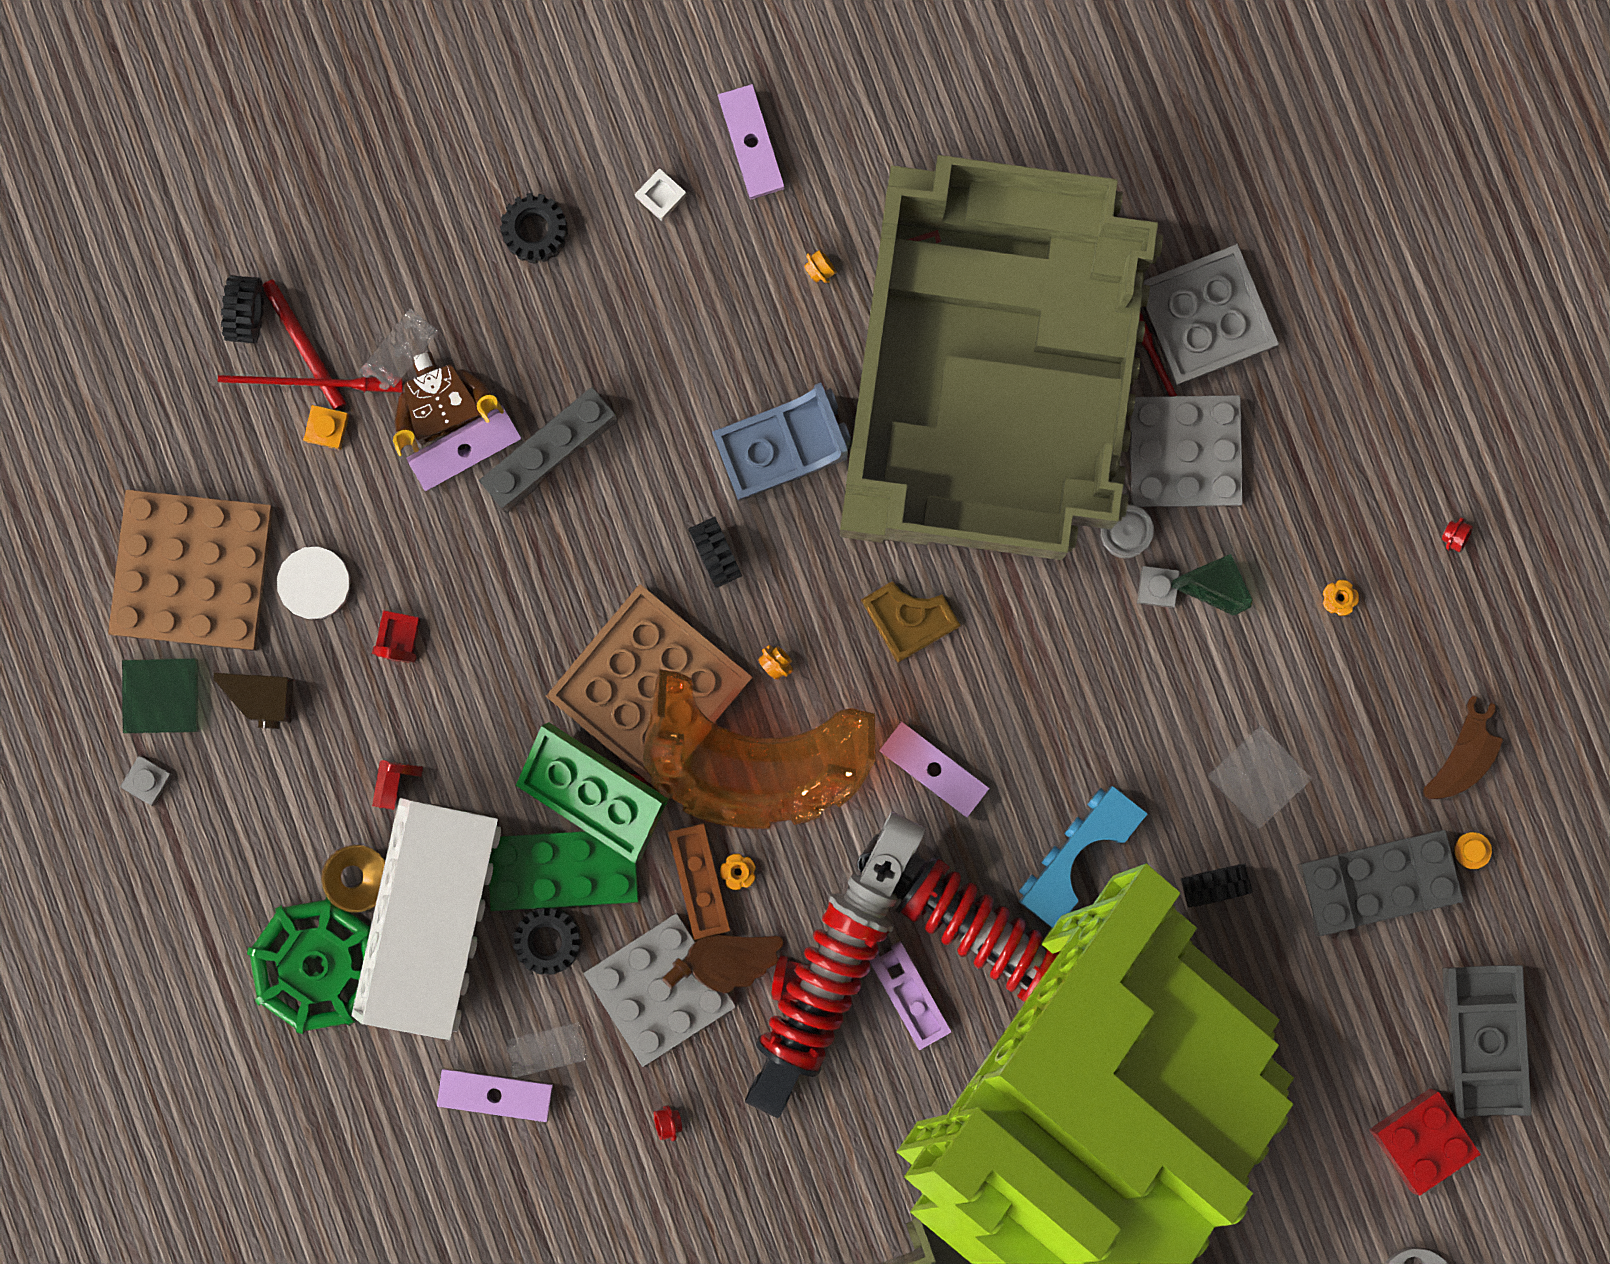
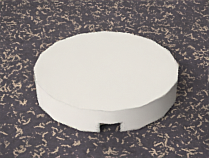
[277,547,351,620]

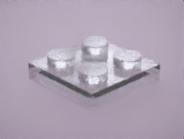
[1207,725,1312,830]

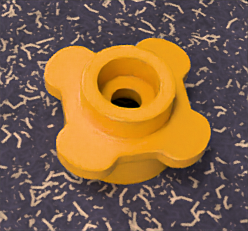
[758,645,794,680]

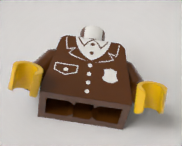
[393,352,504,456]

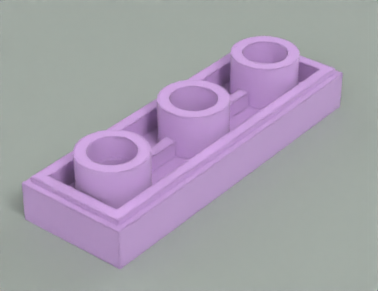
[718,84,785,200]
[406,405,521,491]
[879,721,990,818]
[437,1069,553,1122]

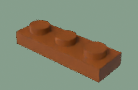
[668,823,731,940]

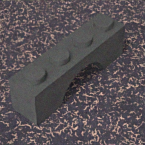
[478,387,618,513]

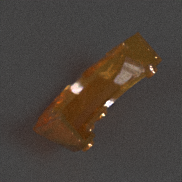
[643,669,876,829]

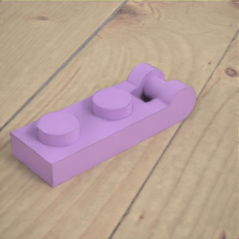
[869,941,951,1050]

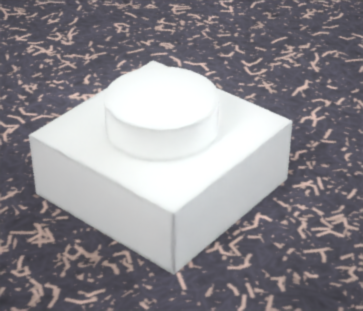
[635,168,687,221]

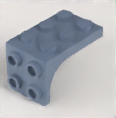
[712,382,852,501]

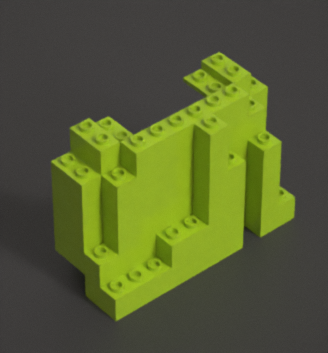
[896,863,1294,1264]

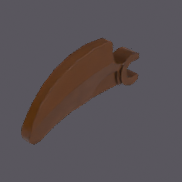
[1422,696,1503,799]

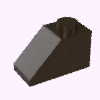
[213,673,294,729]

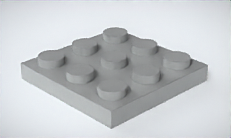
[1143,244,1279,386]
[1130,395,1242,507]
[583,913,736,1067]

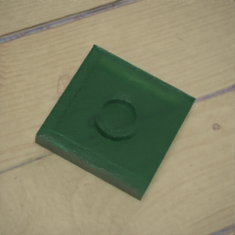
[122,658,198,734]

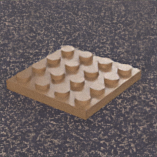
[108,490,273,651]
[546,584,753,791]

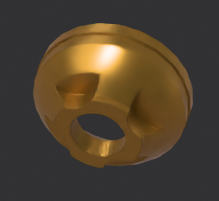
[321,845,385,912]

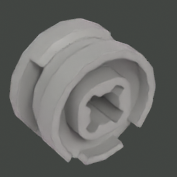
[1100,505,1154,558]

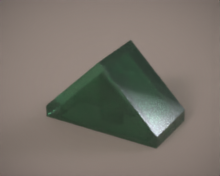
[1171,554,1253,616]

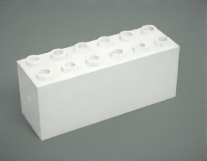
[351,798,501,1040]

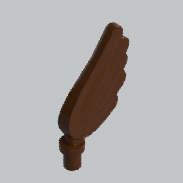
[662,935,783,994]

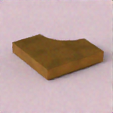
[861,581,961,663]

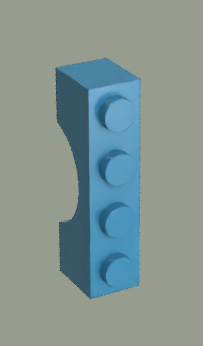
[1018,786,1147,928]

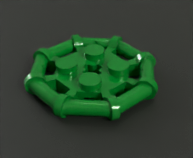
[247,897,371,1034]

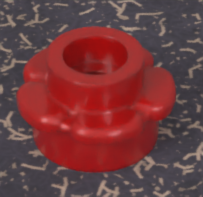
[1442,518,1473,553]
[654,1105,682,1141]

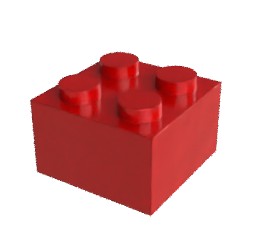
[1369,1088,1481,1196]

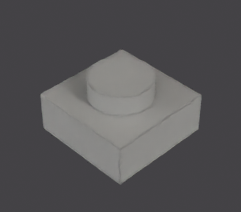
[1137,566,1179,608]
[120,755,173,806]

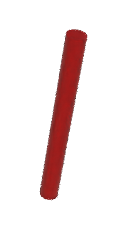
[262,279,347,410]

